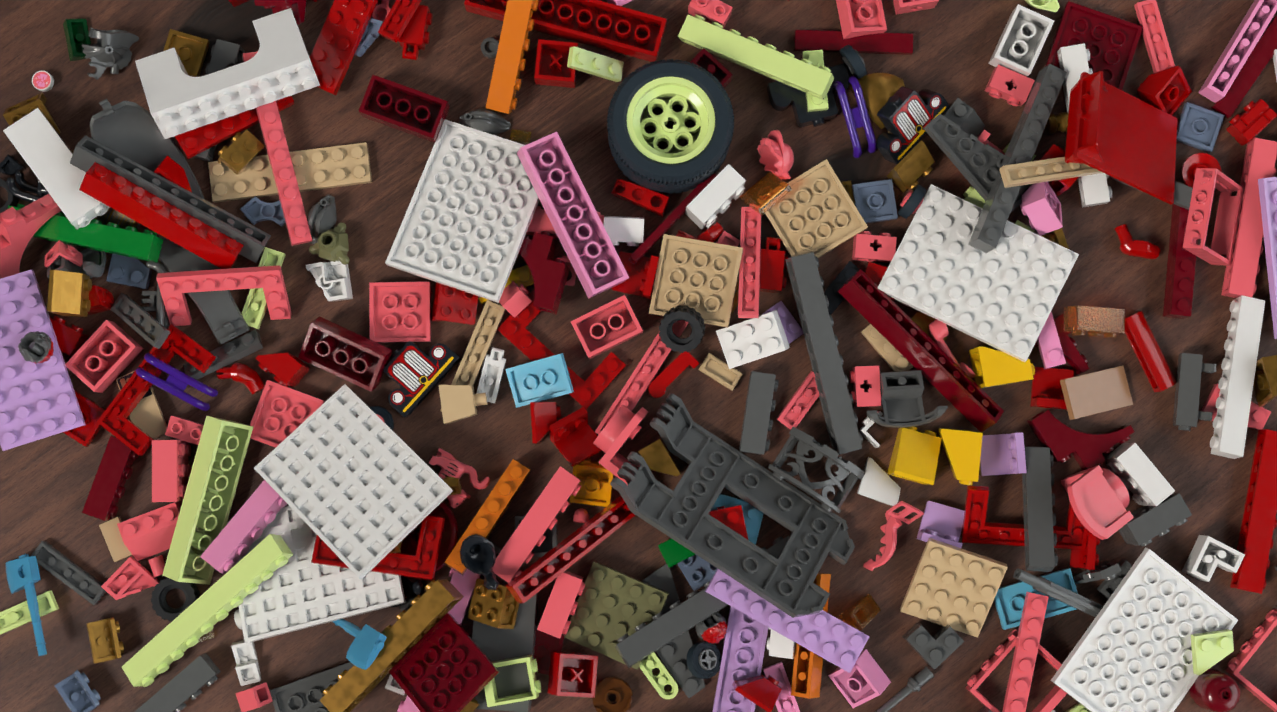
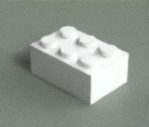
[988,4,1054,77]
[685,164,746,230]
[716,310,790,369]
[1105,443,1175,506]

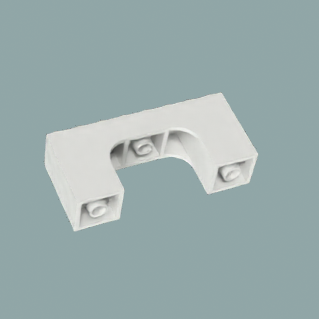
[135,8,320,139]

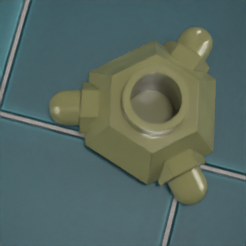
[309,222,350,265]

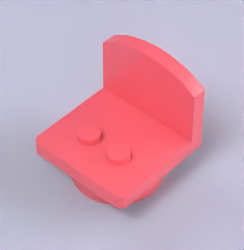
[593,405,649,485]
[1061,465,1134,540]

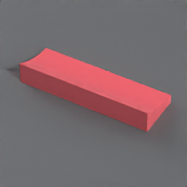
[836,0,887,39]

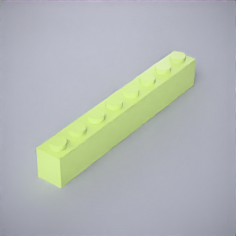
[678,14,834,100]

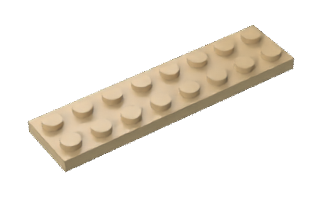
[208,142,372,203]

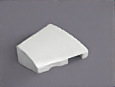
[306,261,353,301]
[857,457,901,506]

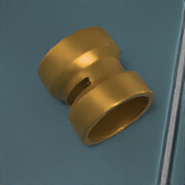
[1045,112,1068,134]

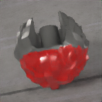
[18,331,54,364]
[695,612,727,644]

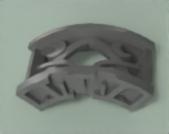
[768,427,865,513]

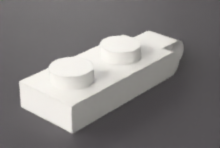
[476,347,506,404]

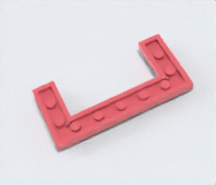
[156,265,292,326]

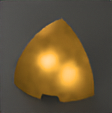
[849,73,905,129]

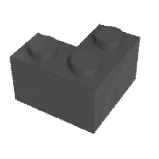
[902,623,964,670]

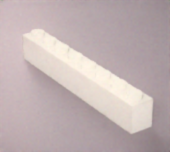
[1058,43,1112,207]
[1210,295,1265,459]

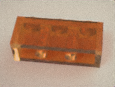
[1064,305,1125,338]

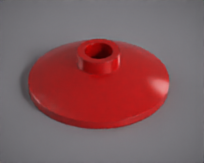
[1181,153,1222,188]

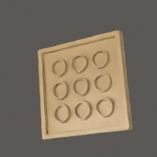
[758,159,868,258]
[649,234,743,327]
[900,538,1008,638]

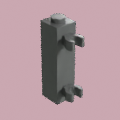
[1173,353,1216,431]

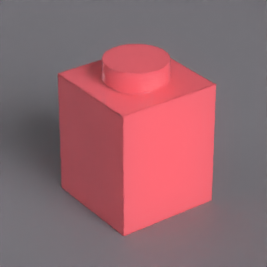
[499,281,532,318]
[235,682,273,712]

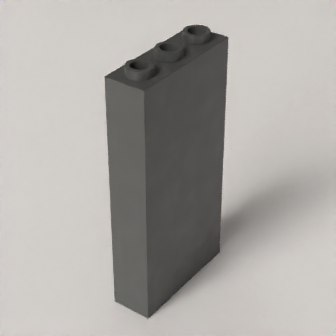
[472,581,539,712]

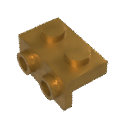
[217,129,265,175]
[86,617,124,664]

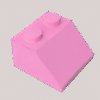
[1020,182,1063,236]
[828,649,891,708]

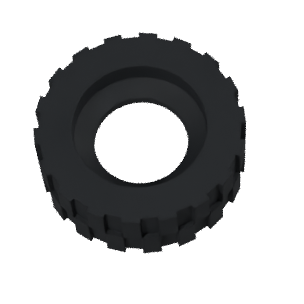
[659,305,705,353]
[151,578,200,622]

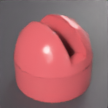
[573,508,589,523]

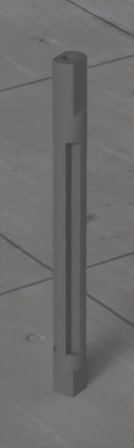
[1013,568,1103,617]

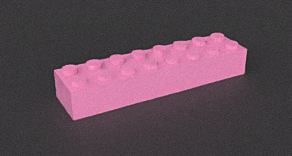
[517,132,629,299]

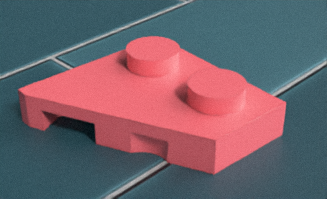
[101,556,160,600]

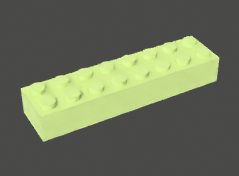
[162,415,253,585]

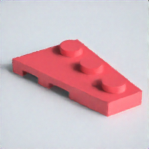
[1201,384,1271,430]

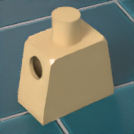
[439,385,488,424]

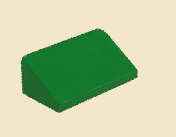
[658,538,695,568]

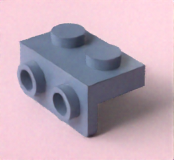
[54,670,101,712]

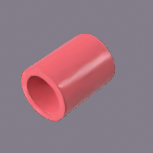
[148,555,165,577]

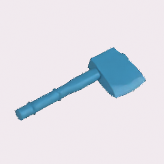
[6,554,47,656]
[332,619,387,670]

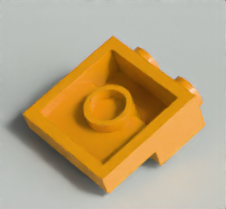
[569,458,614,507]

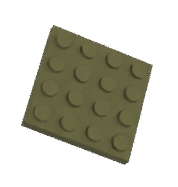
[564,561,669,670]

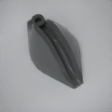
[459,108,511,135]
[307,195,337,244]

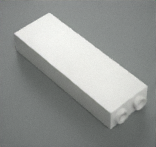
[3,108,110,229]

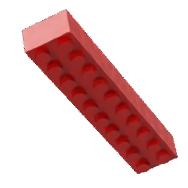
[464,0,667,62]

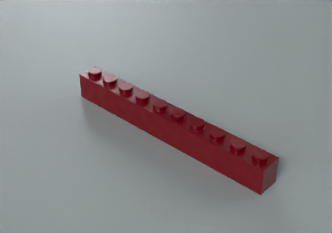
[838,269,1004,433]

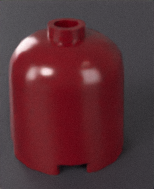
[1189,669,1240,712]

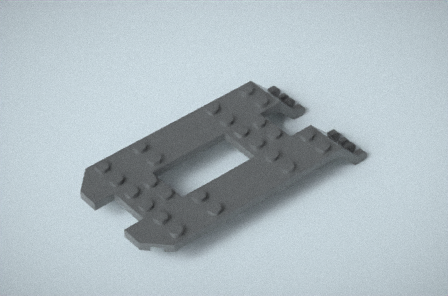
[610,393,855,618]

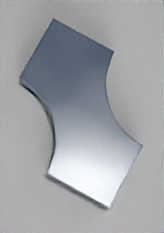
[240,196,286,227]

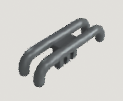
[141,261,170,340]

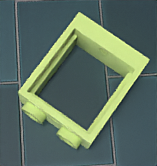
[484,655,541,707]

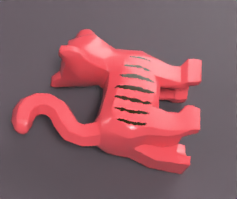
[429,448,490,508]

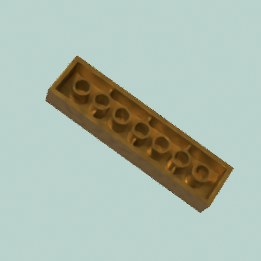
[319,579,464,712]

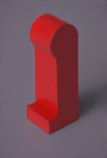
[611,179,670,217]
[648,351,699,398]

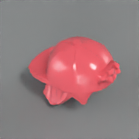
[757,130,794,180]

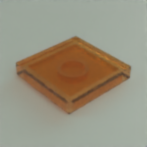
[740,172,792,215]

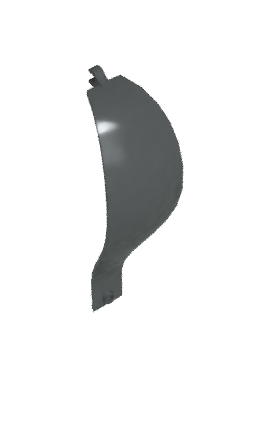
[90,98,250,344]

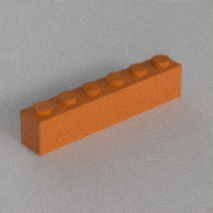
[486,0,538,114]
[445,459,530,576]
[791,572,831,699]

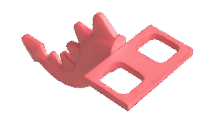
[863,501,924,571]

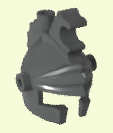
[82,28,139,80]

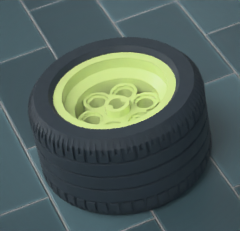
[607,59,734,194]

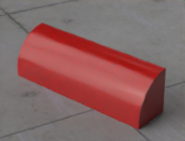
[1119,310,1177,393]

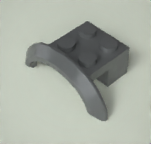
[47,243,106,279]
[867,370,948,428]

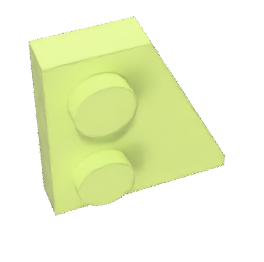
[1191,629,1234,675]

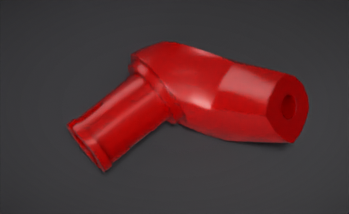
[676,222,723,242]
[1114,224,1160,260]
[216,363,265,395]

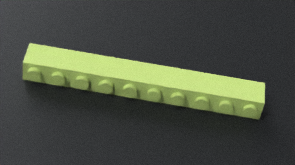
[122,534,293,687]

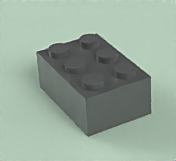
[1118,493,1192,547]

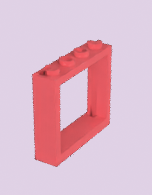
[1183,168,1244,266]
[1225,609,1277,712]
[965,628,1067,712]

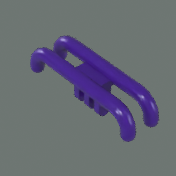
[833,76,877,158]
[136,353,218,411]

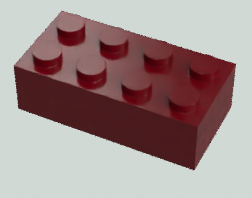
[358,74,450,143]
[298,316,392,391]

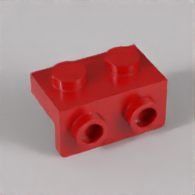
[1070,531,1100,570]

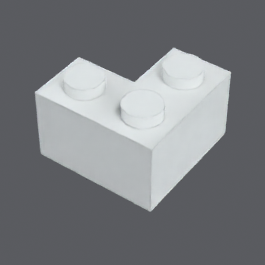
[1182,535,1245,582]

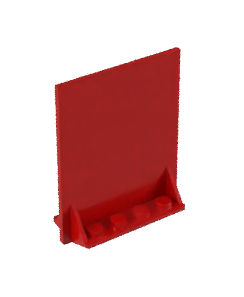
[1065,71,1178,205]

